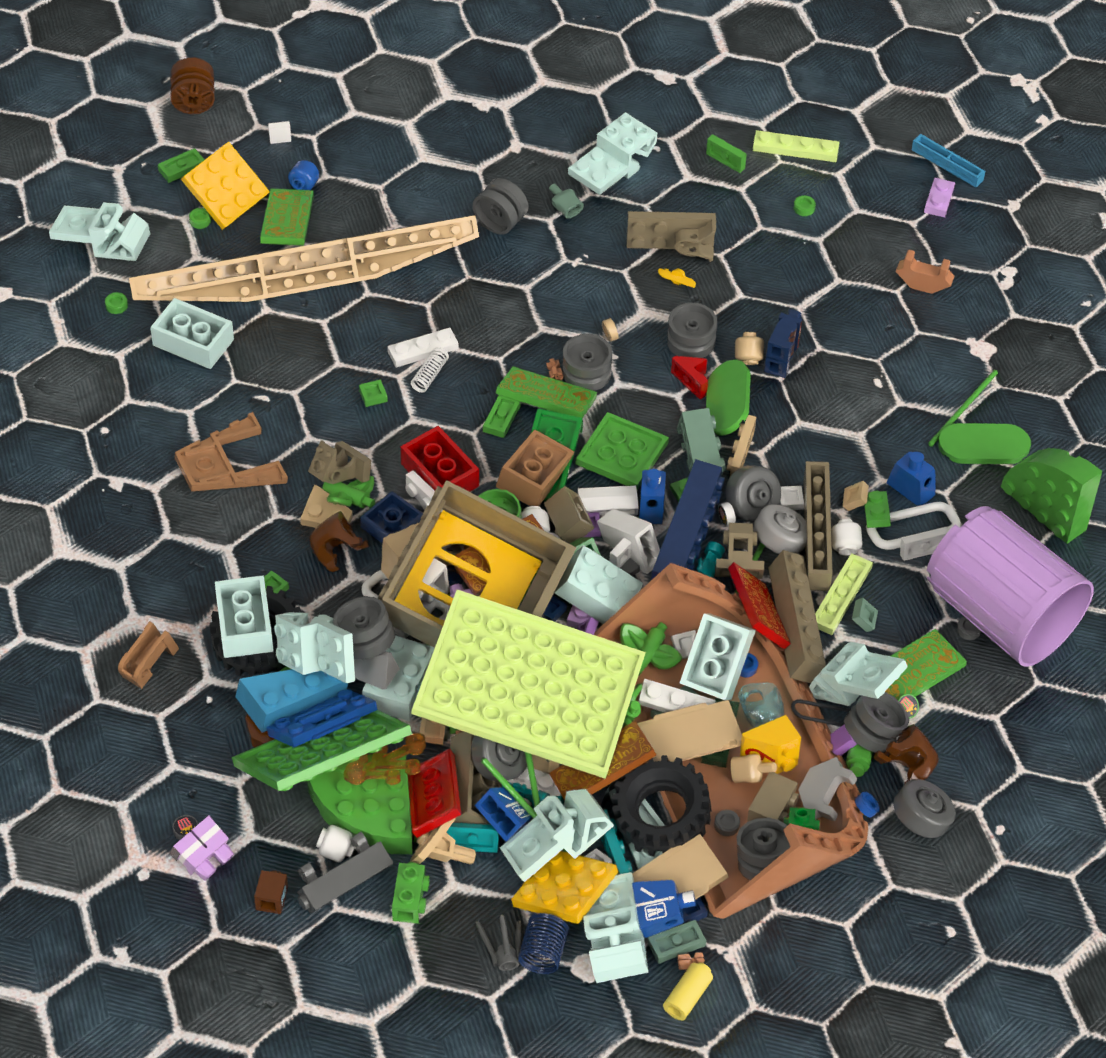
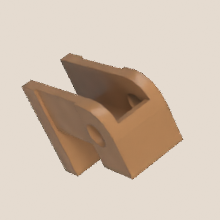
[118,621,179,689]

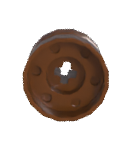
[170,57,215,114]

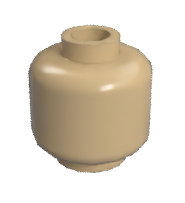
[735,332,764,365]

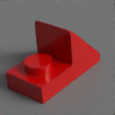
[671,356,708,399]

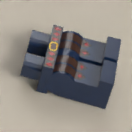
[764,309,802,378]

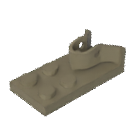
[627,211,716,262]

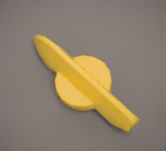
[658,268,696,288]

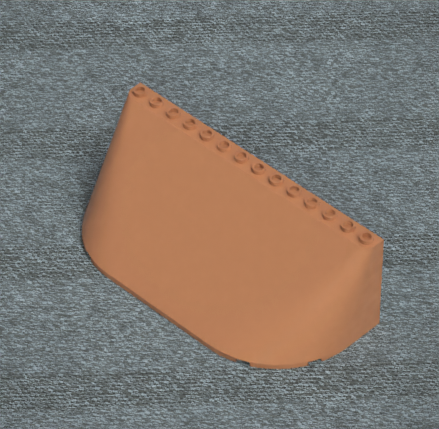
[594,563,868,919]

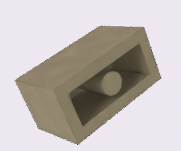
[544,486,594,543]
[747,772,799,823]

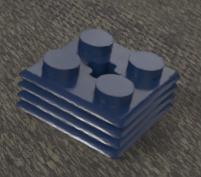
[360,491,423,543]

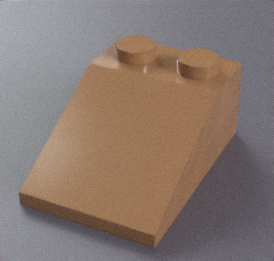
[496,430,574,506]

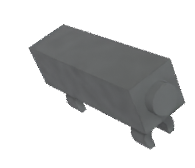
[297,832,393,914]

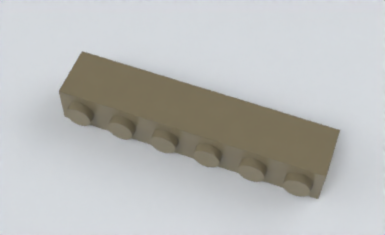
[803,461,832,591]
[768,550,826,683]

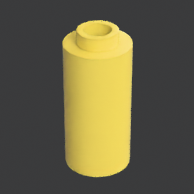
[663,963,713,1021]

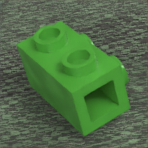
[392,862,430,923]

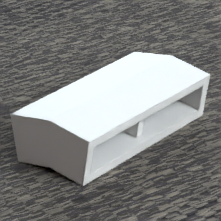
[578,486,639,517]

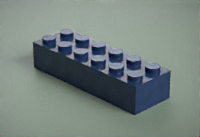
[651,459,725,580]

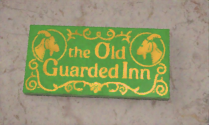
[260,188,314,246]
[496,367,597,418]
[885,629,967,698]

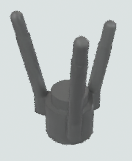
[475,915,522,971]

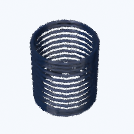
[518,913,569,974]

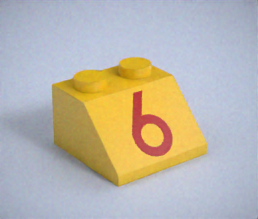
[740,715,801,774]

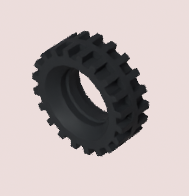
[210,586,302,677]
[612,755,712,856]

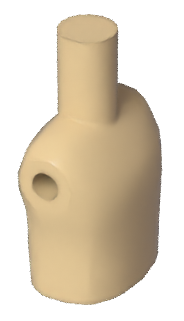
[731,754,777,783]

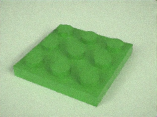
[576,412,669,490]

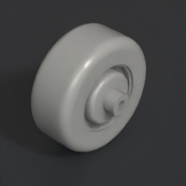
[753,504,807,554]

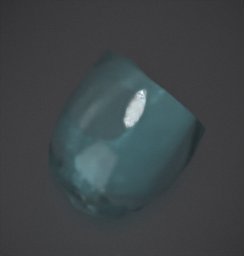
[738,682,785,728]

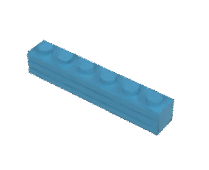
[912,134,985,187]

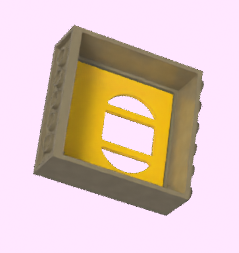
[378,480,576,648]

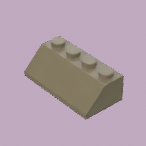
[450,731,502,825]

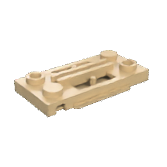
[637,700,742,764]
[632,834,729,899]

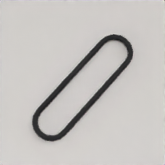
[791,699,850,726]

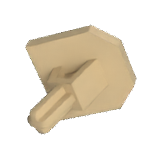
[410,818,476,864]

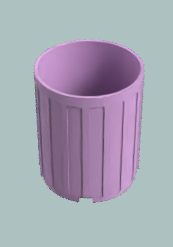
[927,506,1094,667]

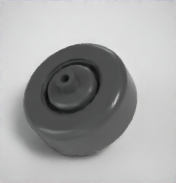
[725,465,781,522]
[471,735,527,781]
[893,779,956,838]

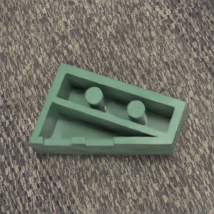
[676,408,726,477]

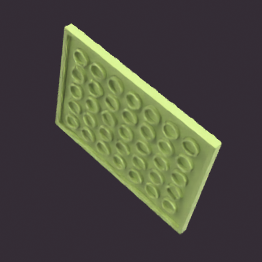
[411,590,646,778]

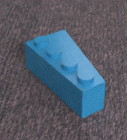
[235,669,348,733]

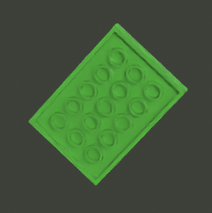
[232,710,412,791]

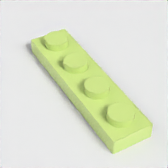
[753,130,839,162]
[815,553,873,635]

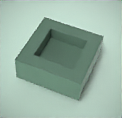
[852,598,878,632]

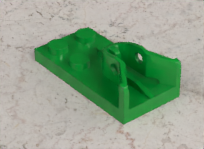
[531,409,583,502]

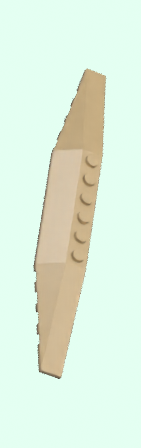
[129,215,479,302]

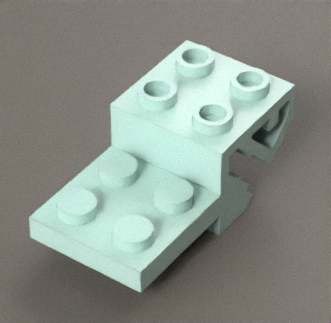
[568,112,657,195]
[49,202,150,261]
[274,612,355,683]
[809,642,908,706]
[500,789,614,882]
[583,872,648,983]

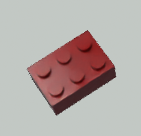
[400,426,479,492]

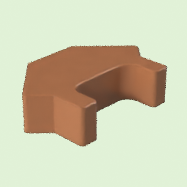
[896,250,954,294]

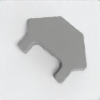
[798,757,857,821]

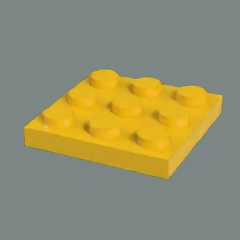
[181,142,270,230]
[511,851,618,924]

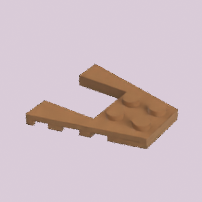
[175,412,288,492]

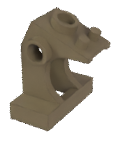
[308,440,372,484]
[715,523,764,579]

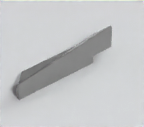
[354,652,400,690]

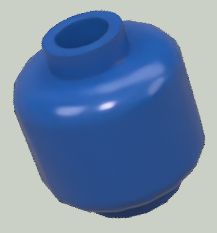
[288,160,320,190]

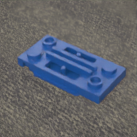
[266,690,378,747]

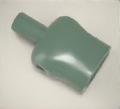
[549,184,584,219]

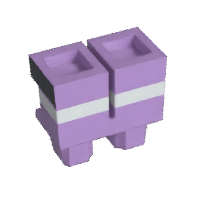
[169,816,234,881]

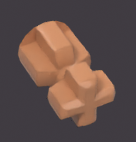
[546,358,564,381]
[677,952,704,970]

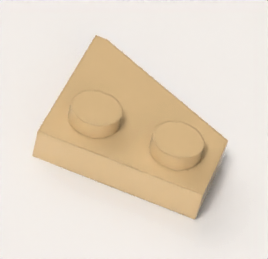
[300,485,353,528]

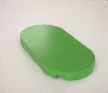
[706,360,751,435]
[938,423,1031,464]

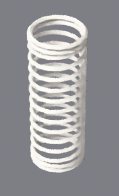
[411,347,449,393]

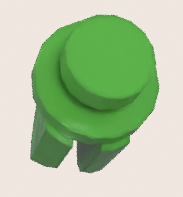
[846,744,873,777]

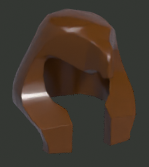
[309,511,370,572]
[874,724,939,784]

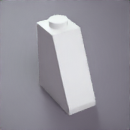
[597,508,660,574]

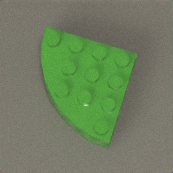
[1001,448,1102,544]
[307,752,413,854]

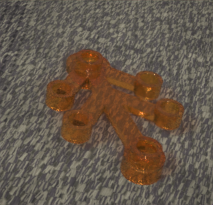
[343,733,426,785]

